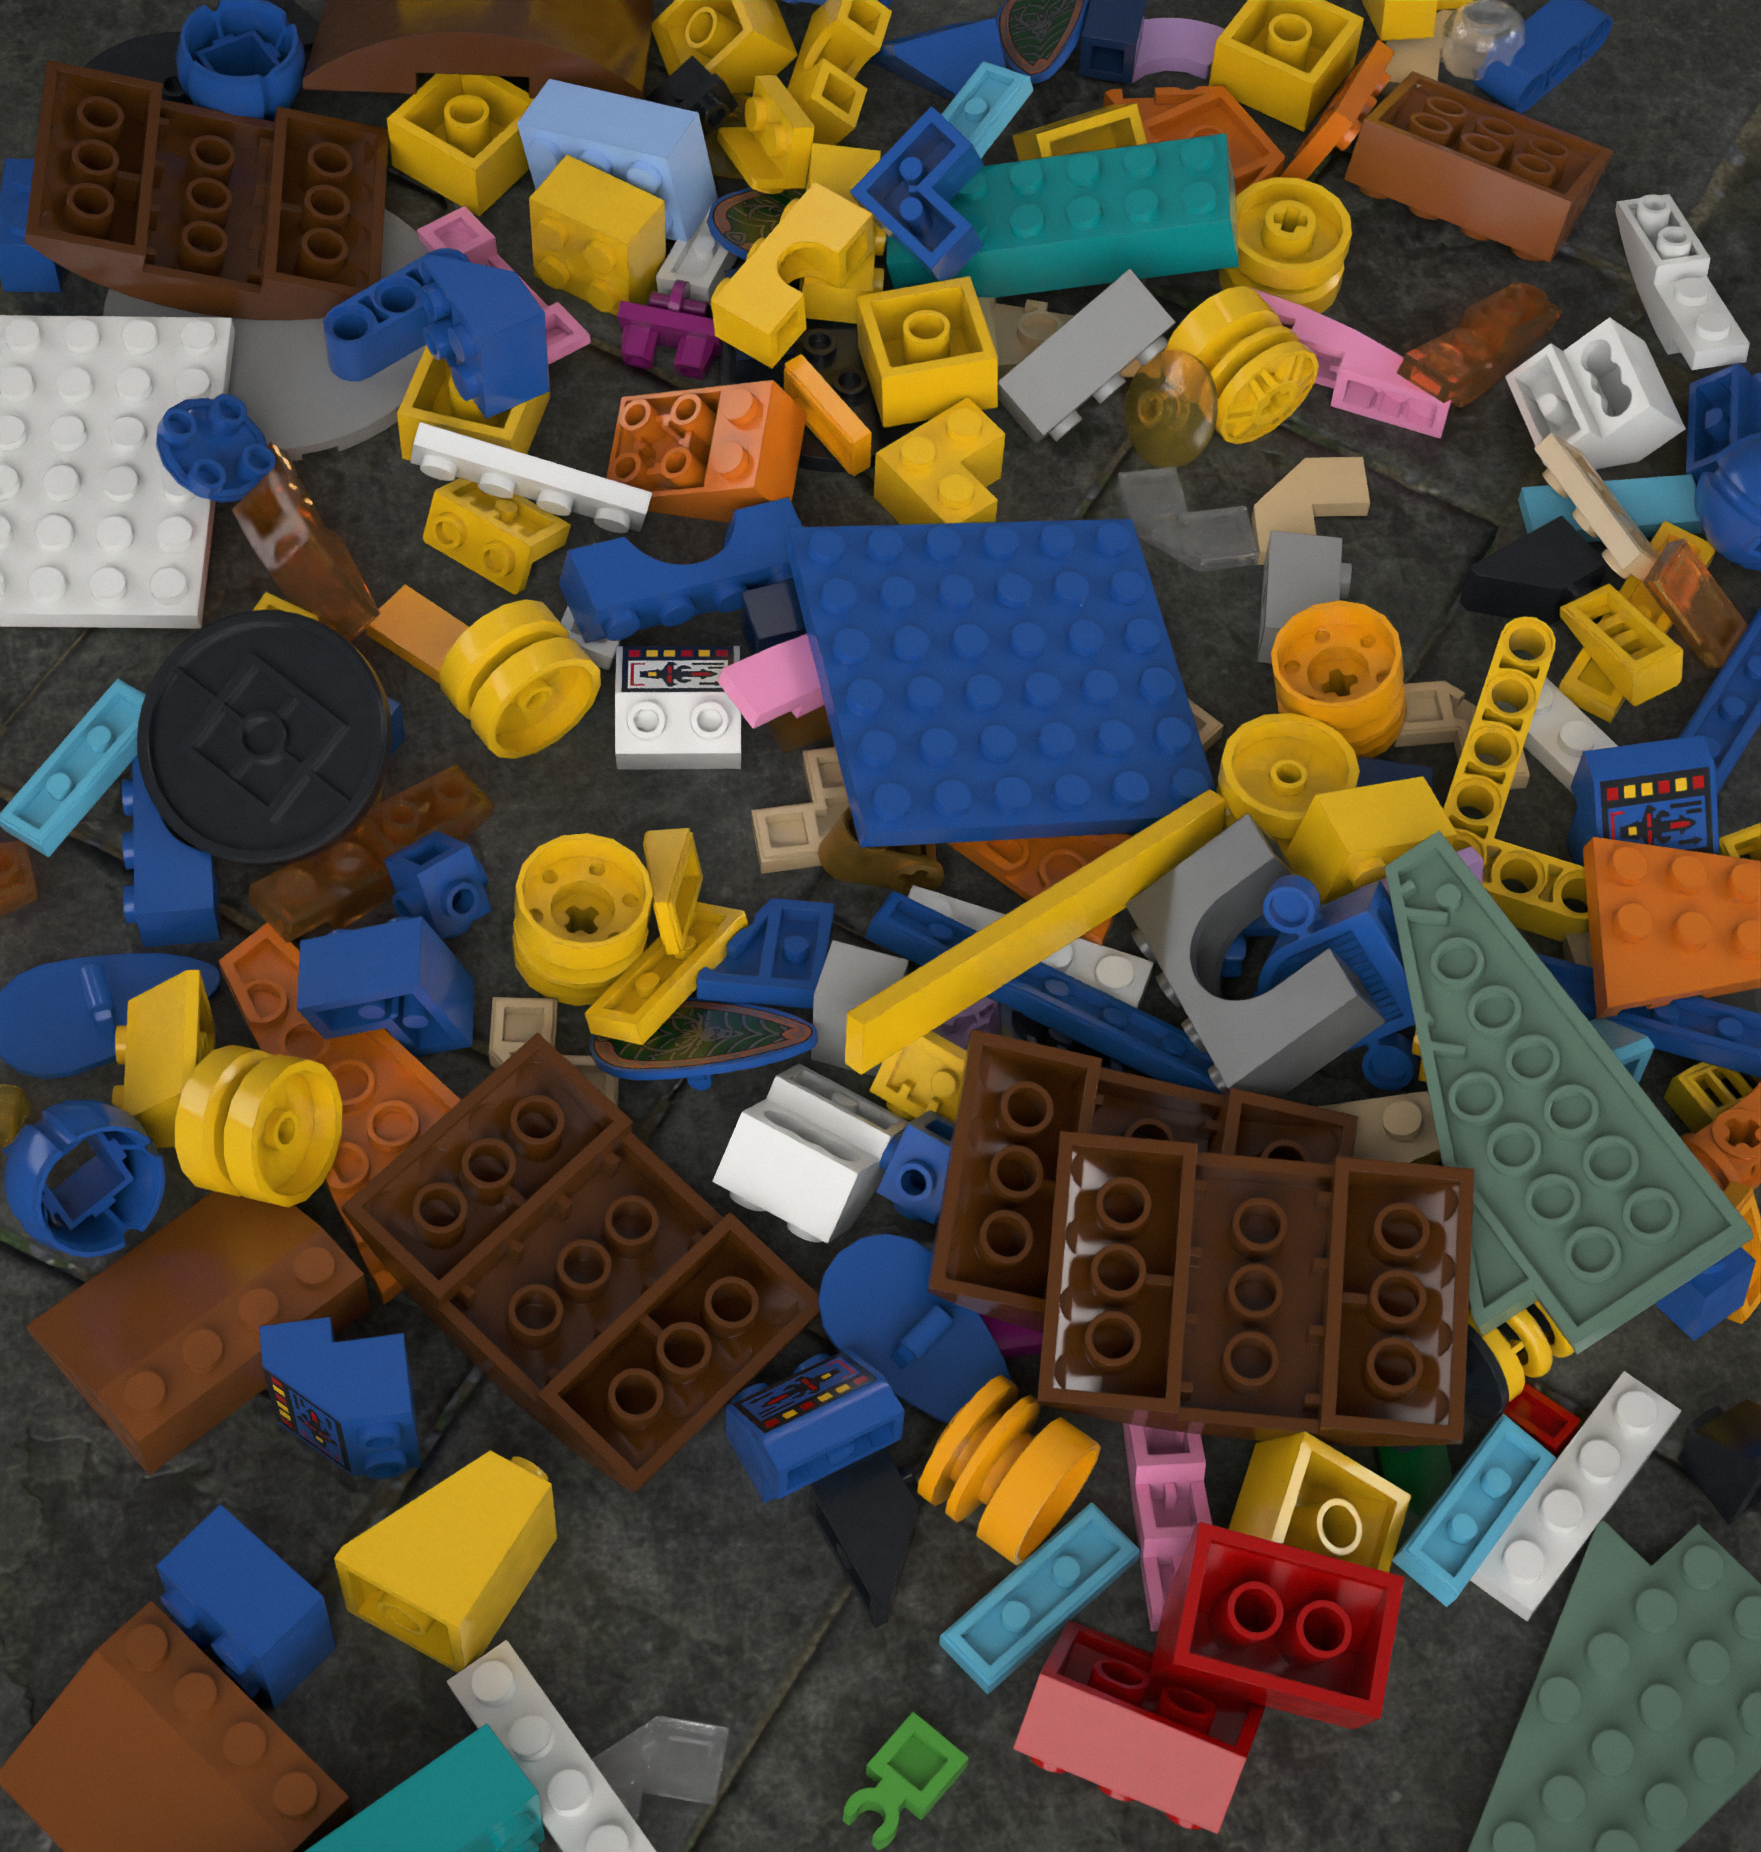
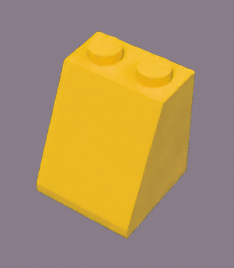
[334,1450,557,1673]

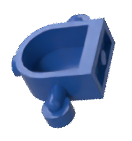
[1253,875,1418,1091]

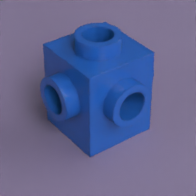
[384,830,492,939]
[876,1110,954,1224]

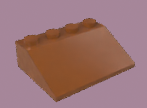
[1344,71,1614,262]
[26,1191,371,1475]
[0,1601,355,1852]

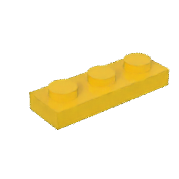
[584,902,749,1045]

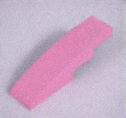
[1248,287,1453,439]
[718,634,825,729]
[1123,1423,1212,1632]

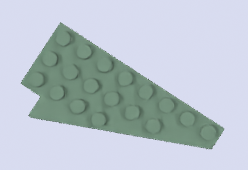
[1385,831,1753,1355]
[1466,1520,1761,1852]

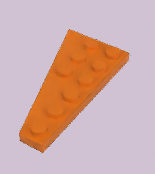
[1583,837,1761,1019]
[219,922,461,1305]

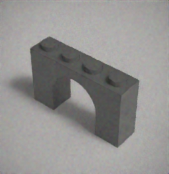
[1125,813,1386,1098]

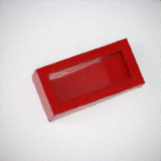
[1496,1382,1581,1458]

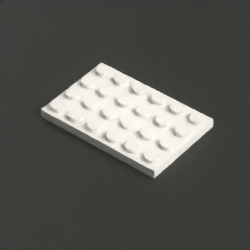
[0,315,235,629]

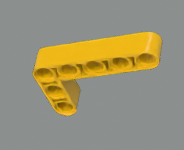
[1443,616,1589,942]

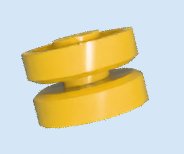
[1219,177,1352,314]
[439,599,601,759]
[1216,713,1360,854]
[175,1045,342,1207]

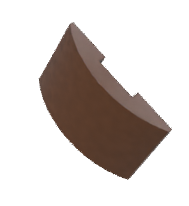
[303,0,654,100]
[24,60,389,321]
[927,1029,1358,1333]
[342,1033,820,1494]
[1037,1131,1475,1446]

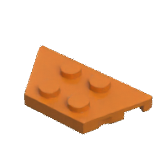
[1103,85,1285,196]

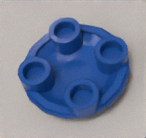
[156,394,276,503]

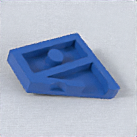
[697,898,834,1009]

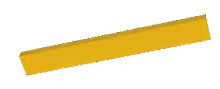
[845,789,1227,1075]

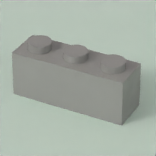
[998,269,1176,445]

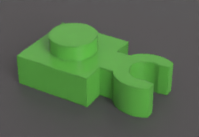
[843,1712,969,1850]

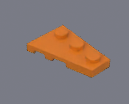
[1279,39,1395,180]
[947,833,1132,947]

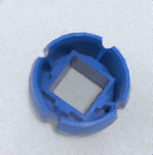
[175,0,306,121]
[1694,432,1761,571]
[2,1099,166,1258]

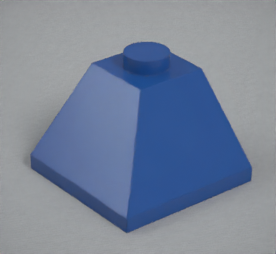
[868,18,1007,98]

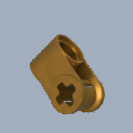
[818,805,944,894]

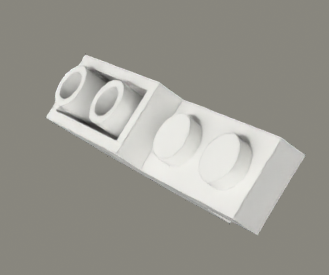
[1615,194,1750,370]

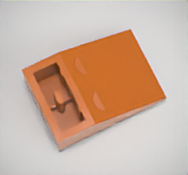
[606,380,807,523]

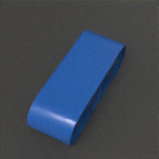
[1473,0,1613,114]
[323,248,470,381]

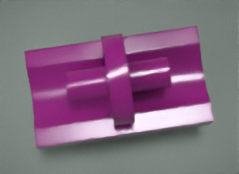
[617,279,724,380]

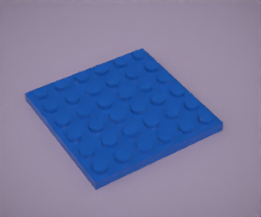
[784,519,1217,848]

